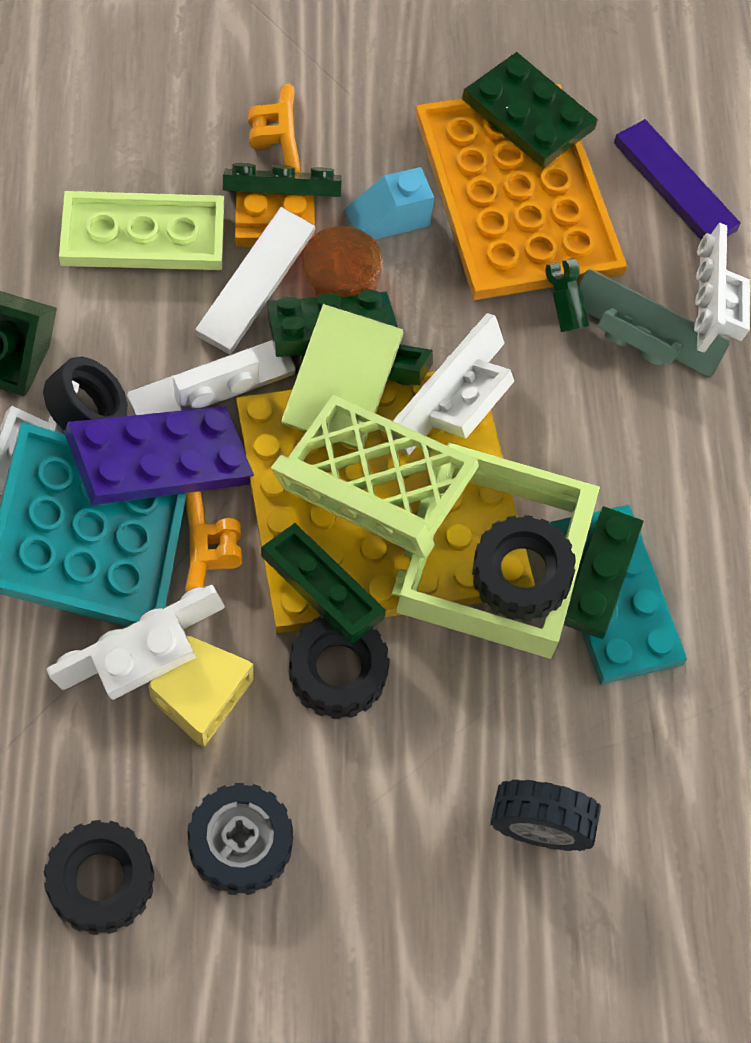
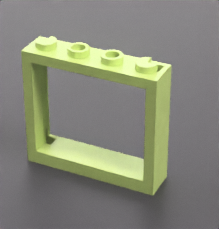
[392,443,600,659]

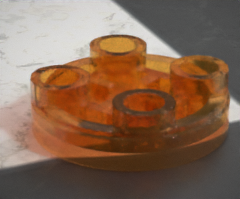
[303,226,383,297]

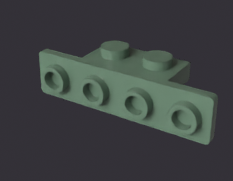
[578,269,730,377]

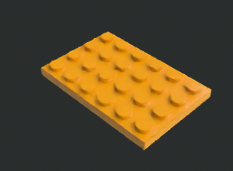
[415,84,627,301]

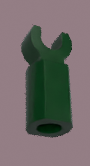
[545,258,589,332]

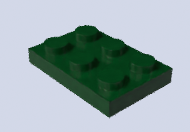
[462,52,598,168]
[267,290,400,357]

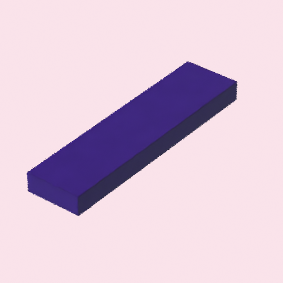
[614,119,741,240]

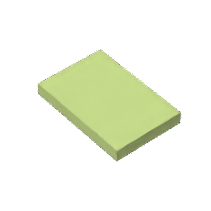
[281,304,404,450]

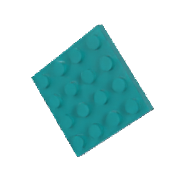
[0,422,187,627]

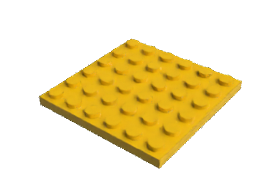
[236,371,535,634]

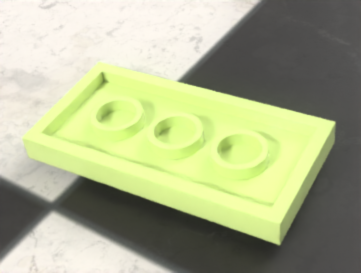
[59,191,224,270]

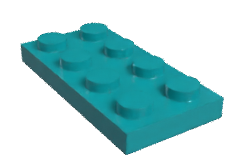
[549,504,687,685]

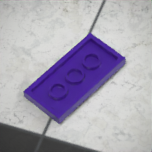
[64,406,254,506]

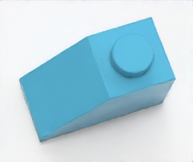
[344,167,434,244]

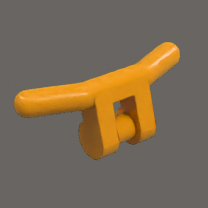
[248,83,301,173]
[185,491,242,592]

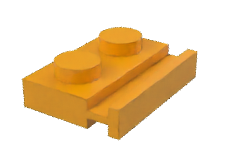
[235,191,315,249]

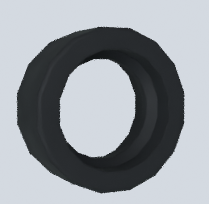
[43,356,128,431]

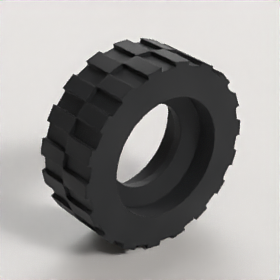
[472,515,576,622]
[289,616,390,719]
[44,820,155,935]

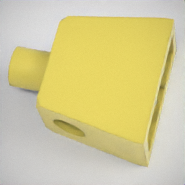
[148,636,254,748]

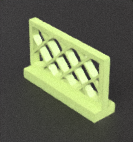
[271,395,479,559]

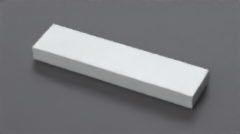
[195,207,315,355]

